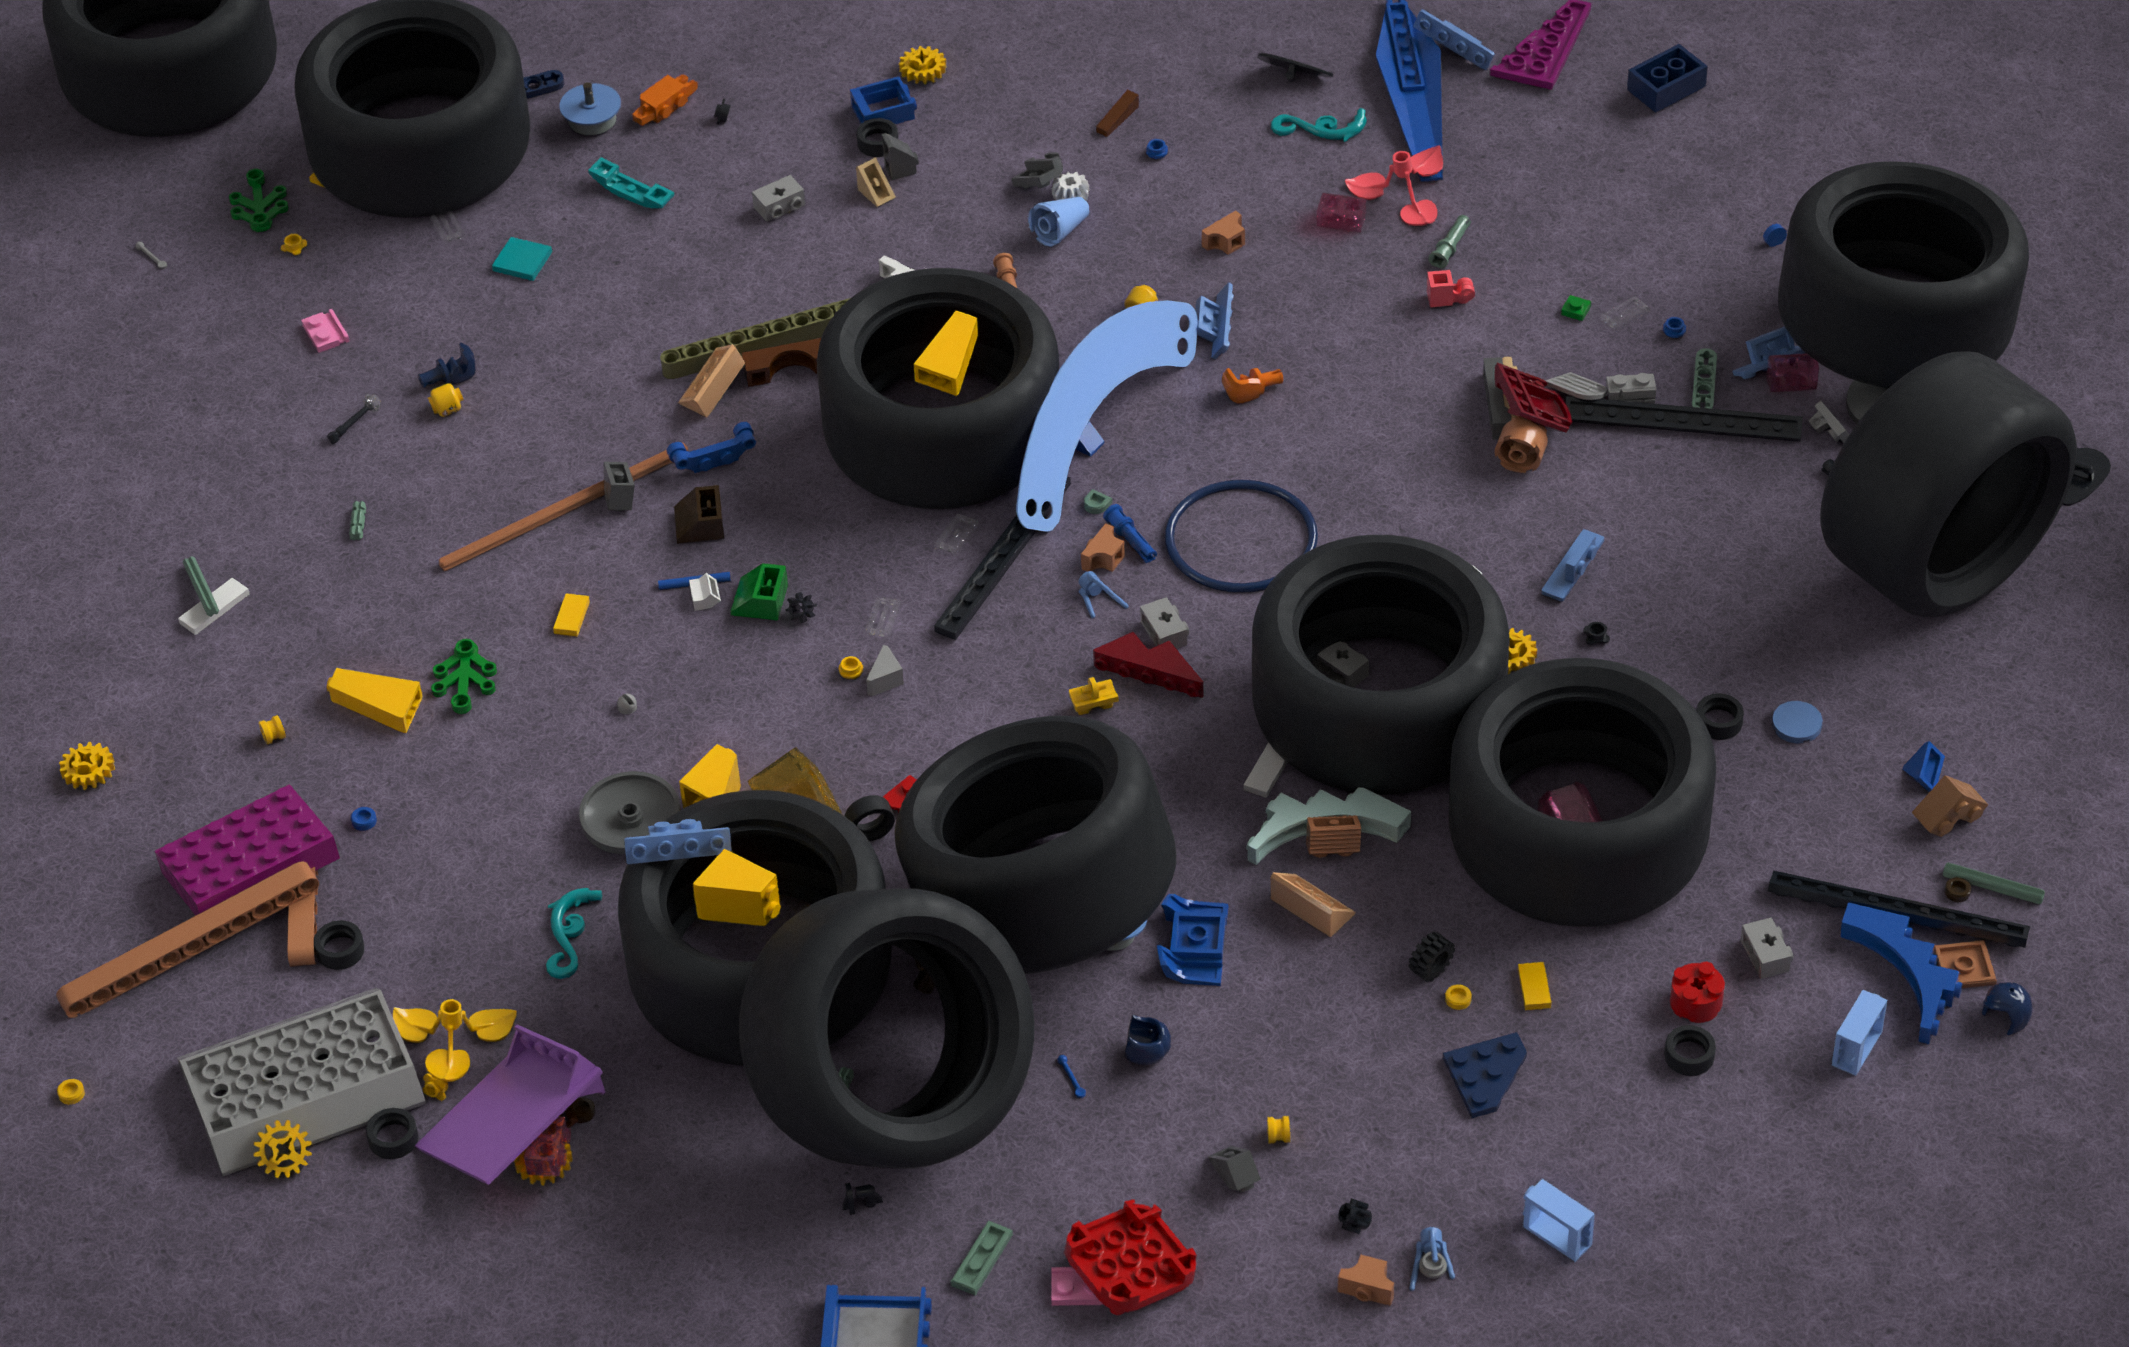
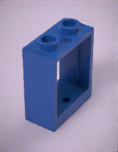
[850,76,917,124]

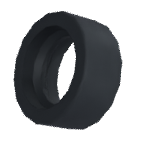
[857,118,899,157]
[1696,693,1744,740]
[844,795,895,842]
[314,920,364,970]
[1664,1025,1716,1076]
[366,1108,419,1159]

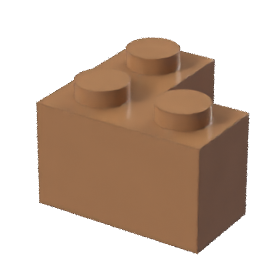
[1912,775,1988,837]

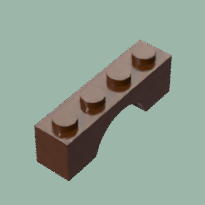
[741,338,821,387]

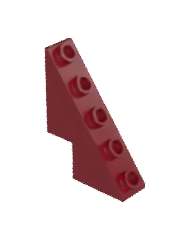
[1093,632,1204,698]

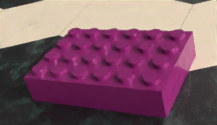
[155,784,340,916]

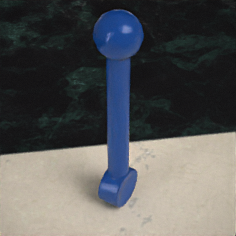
[1057,1055,1086,1098]

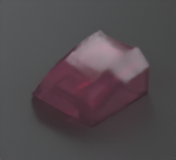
[1538,782,1602,822]

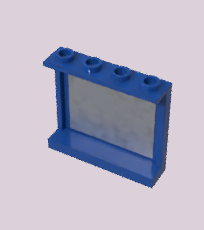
[821,1285,932,1347]

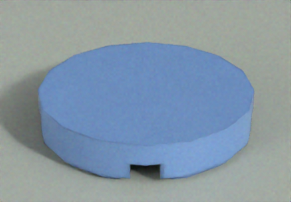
[1772,701,1823,744]

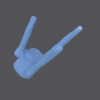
[1078,571,1129,618]
[1409,1227,1455,1291]

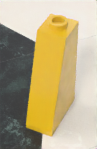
[914,311,978,396]
[327,668,423,733]

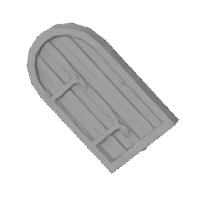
[1545,372,1607,400]

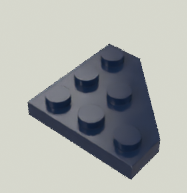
[1443,1032,1527,1118]

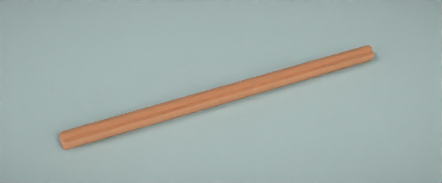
[438,442,689,571]

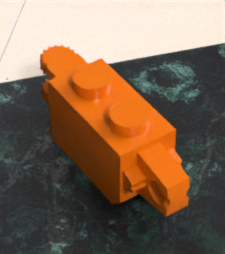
[632,74,698,126]

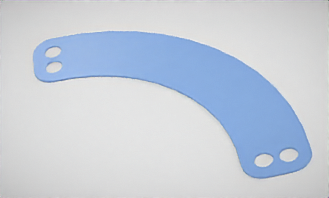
[1016,300,1198,532]

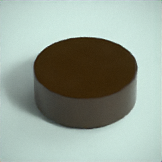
[1944,878,1971,902]
[571,1097,596,1123]

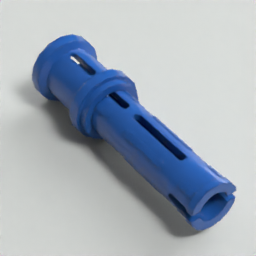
[1103,504,1157,563]

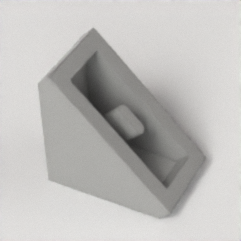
[866,645,904,696]

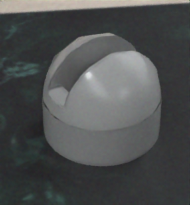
[617,693,637,714]

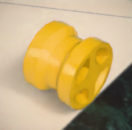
[258,715,286,745]
[1267,1116,1290,1144]

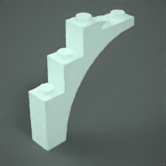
[1246,787,1411,865]

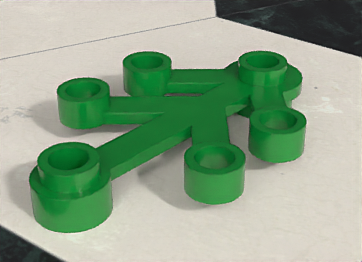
[229,168,289,232]
[431,639,497,714]

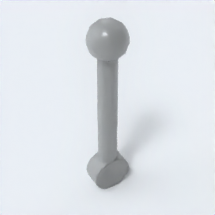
[136,241,167,269]

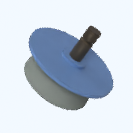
[559,82,621,135]

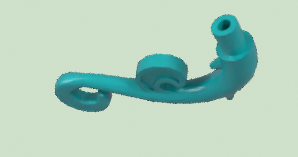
[1271,108,1367,142]
[546,888,602,979]

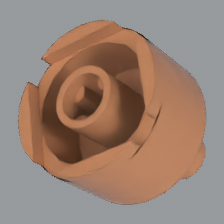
[1495,417,1548,473]

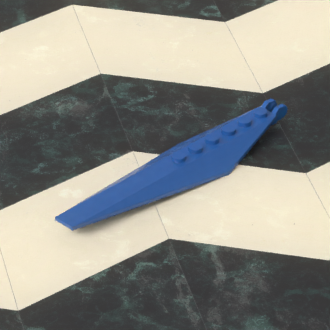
[1376,0,1443,182]

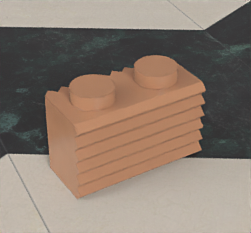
[1306,815,1361,857]

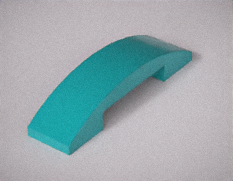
[588,157,674,209]

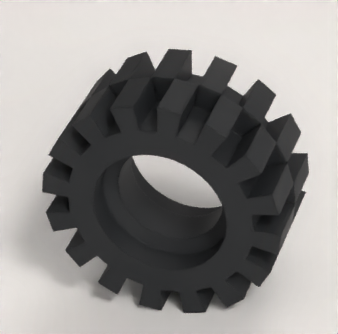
[1408,931,1455,982]

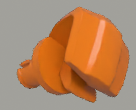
[1222,368,1283,403]

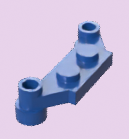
[666,422,756,473]

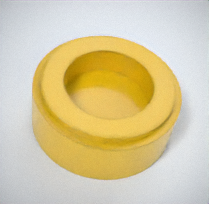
[1445,985,1472,1010]
[57,1079,85,1105]

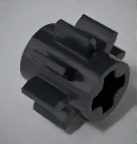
[785,592,817,623]
[1338,1198,1372,1234]

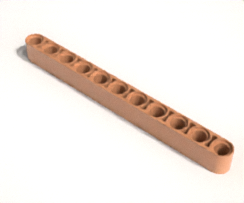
[56,862,319,1018]

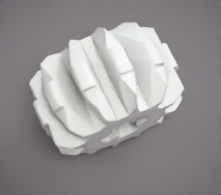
[1052,172,1089,201]

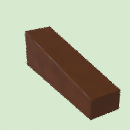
[1096,89,1139,137]

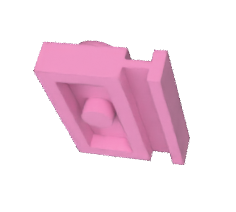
[301,309,350,353]
[1051,1267,1104,1306]

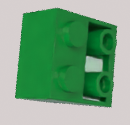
[730,563,788,620]

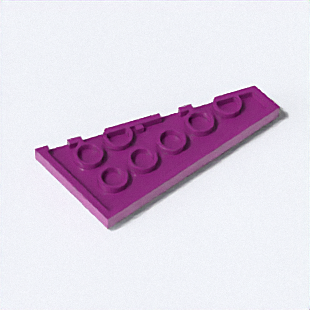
[1490,0,1592,90]

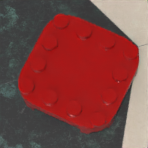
[1064,1199,1197,1315]

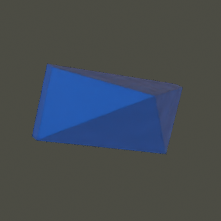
[1902,741,1945,792]

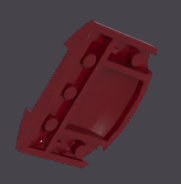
[1495,363,1572,433]

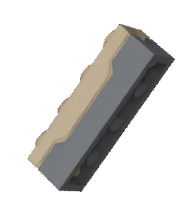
[1483,357,1525,439]

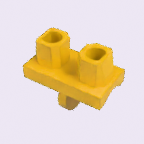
[1069,677,1119,715]

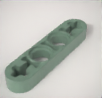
[1692,348,1717,409]

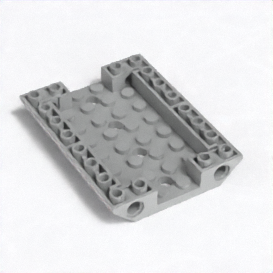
[177,988,426,1176]

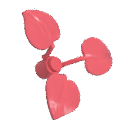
[1345,145,1443,226]

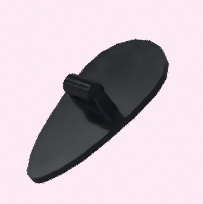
[1257,53,1333,82]
[2063,448,2111,506]

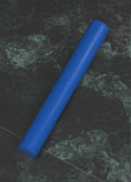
[658,572,731,590]

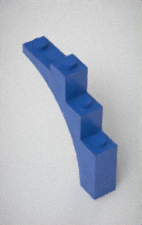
[1840,903,1963,1044]

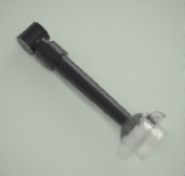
[327,393,382,444]

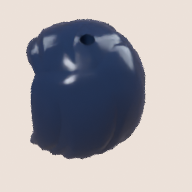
[1982,982,2032,1035]
[1124,1014,1171,1065]

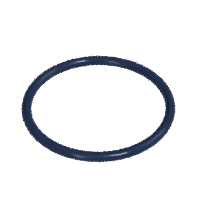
[1165,480,1318,593]

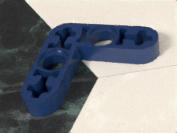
[524,70,564,99]

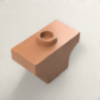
[1202,210,1245,255]
[1081,523,1125,572]
[1338,1255,1394,1306]

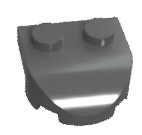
[1011,152,1063,189]

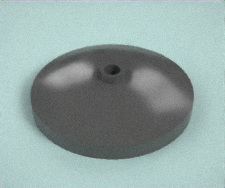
[579,771,681,854]

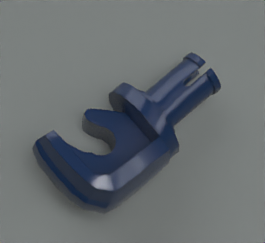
[418,343,476,388]

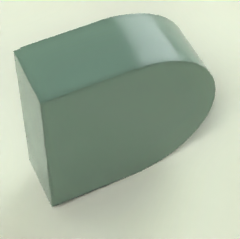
[1084,489,1112,514]

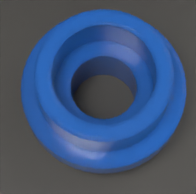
[1146,139,1168,159]
[1663,317,1686,338]

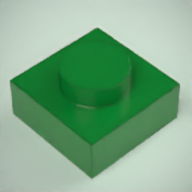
[1561,295,1591,321]

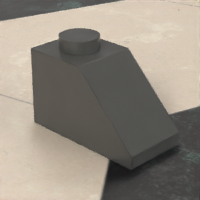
[882,133,919,180]
[603,462,635,512]
[1208,1146,1261,1192]

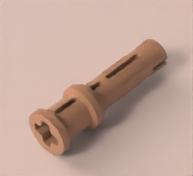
[993,253,1017,288]

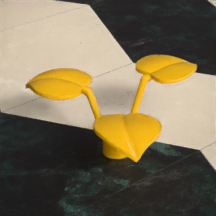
[393,999,517,1082]

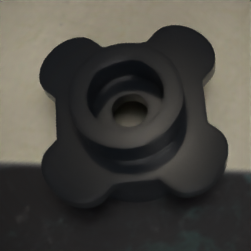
[714,99,731,124]
[1583,622,1610,645]

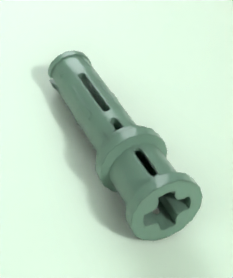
[1429,215,1471,269]

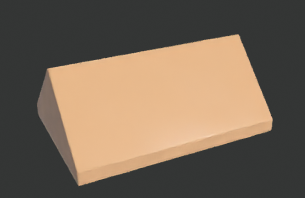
[678,344,745,417]
[1271,872,1356,937]

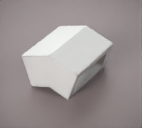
[689,573,721,611]

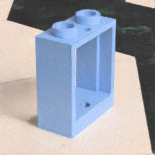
[1832,990,1887,1076]
[1523,1179,1595,1262]

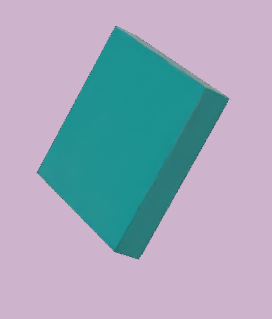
[492,237,552,281]

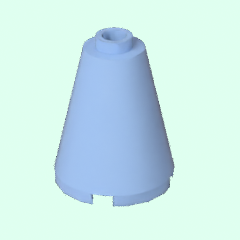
[1028,197,1089,247]

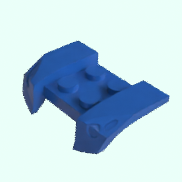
[1157,894,1229,986]

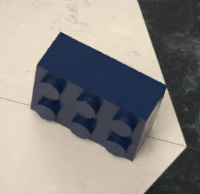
[1627,44,1708,113]

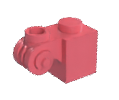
[1427,270,1475,308]

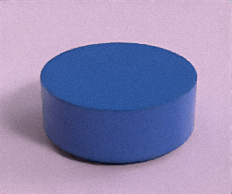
[1763,224,1787,247]
[351,807,377,831]

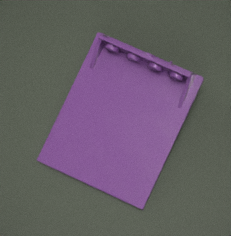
[415,1024,605,1185]

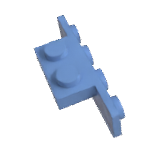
[1414,9,1495,70]
[1195,282,1234,359]
[1733,326,1808,379]
[1541,529,1604,602]
[624,819,731,864]

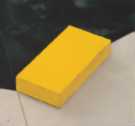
[553,593,590,637]
[1518,962,1552,1010]

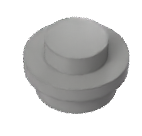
[1419,1252,1447,1278]

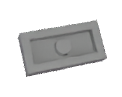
[1809,401,1849,443]

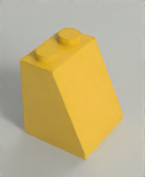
[679,744,741,809]
[693,849,781,926]

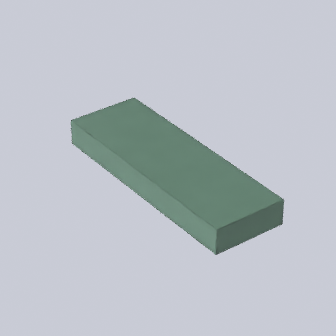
[951,1220,1013,1296]

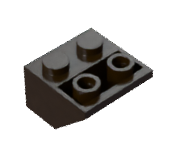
[674,485,725,544]

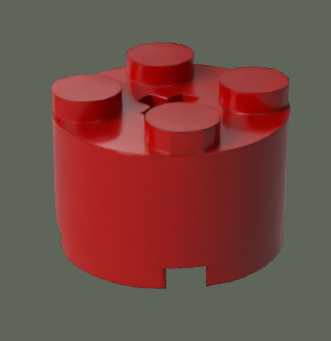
[1670,961,1725,1023]

